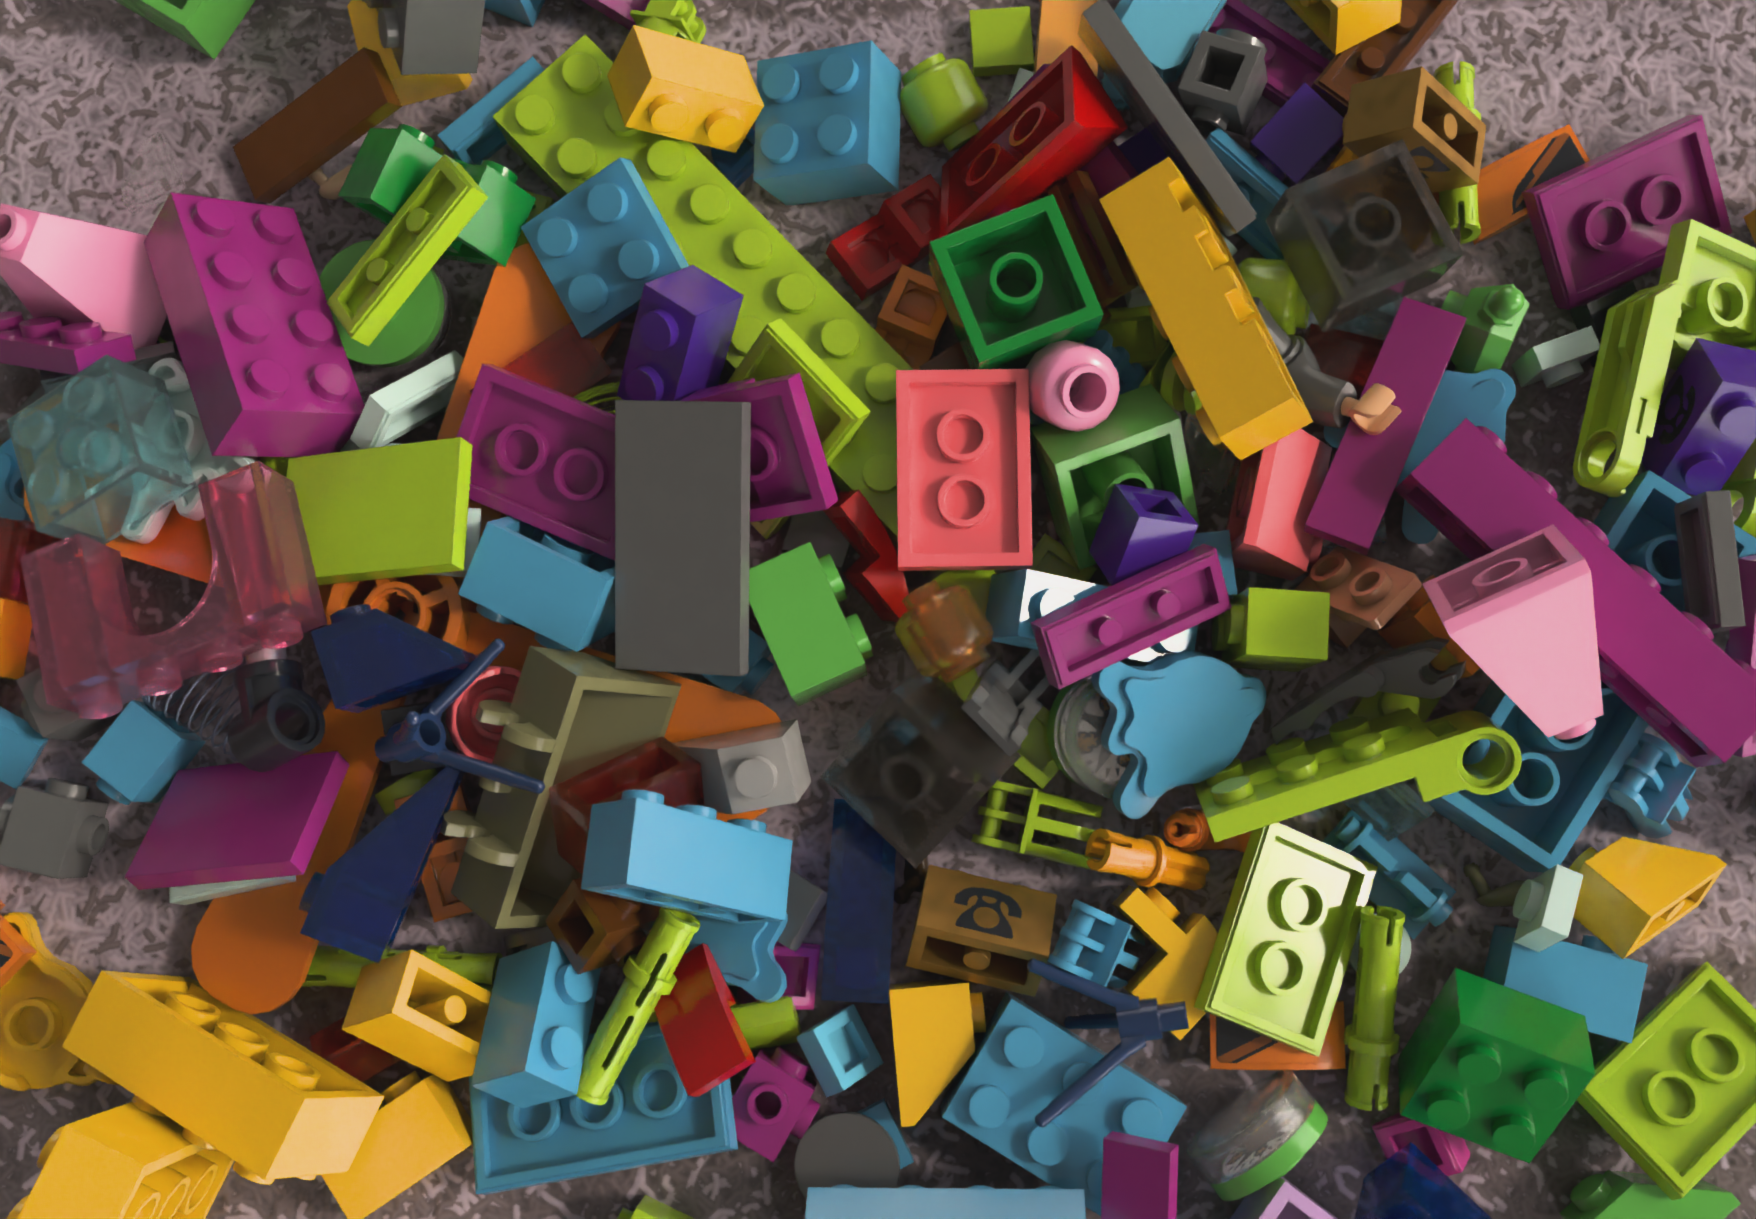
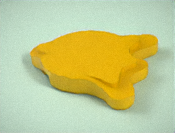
[0,912,99,1091]

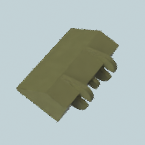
[440,646,682,929]

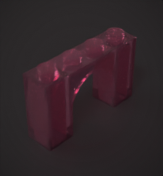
[20,461,327,719]

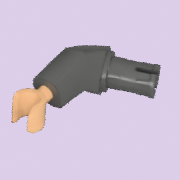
[1253,297,1402,436]

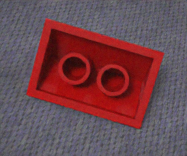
[939,45,1128,238]

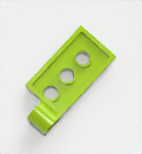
[1193,707,1522,843]

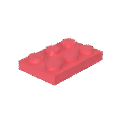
[896,369,1033,571]

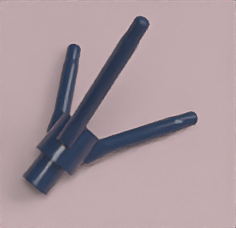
[375,639,545,794]
[1027,958,1189,1128]

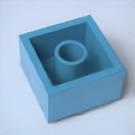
[753,40,901,205]
[458,516,615,652]

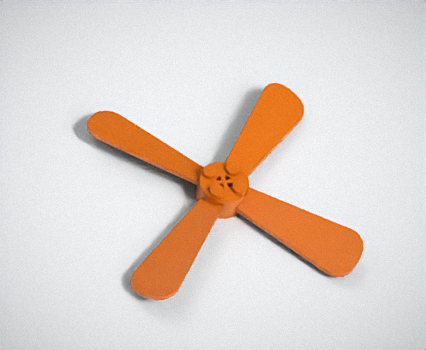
[24,243,782,1015]

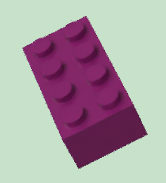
[144,192,364,457]

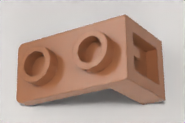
[1294,546,1422,648]

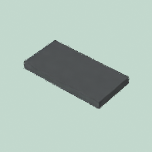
[1078,0,1257,237]
[615,400,751,677]

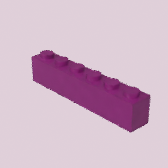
[1395,418,1756,768]

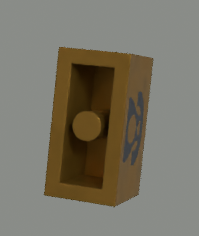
[1342,66,1486,198]
[906,864,1057,997]

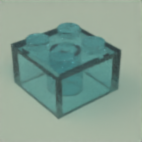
[7,354,197,550]

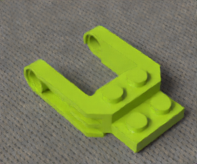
[1573,219,1756,538]

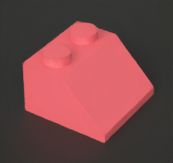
[1226,429,1332,581]

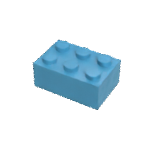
[940,992,1187,1216]

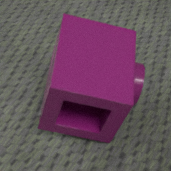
[732,1046,821,1163]

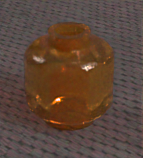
[895,580,994,684]

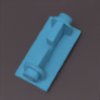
[1322,802,1456,940]

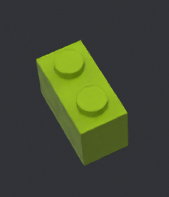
[1212,587,1330,672]

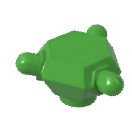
[1441,284,1530,373]

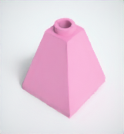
[0,203,167,349]
[1422,524,1604,740]

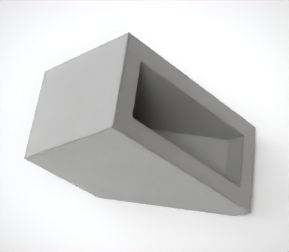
[669,719,811,814]

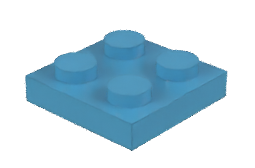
[521,157,689,339]

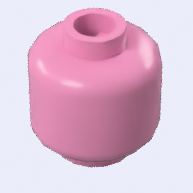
[1026,340,1120,432]

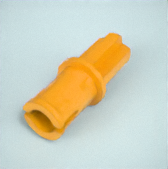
[1085,828,1210,891]

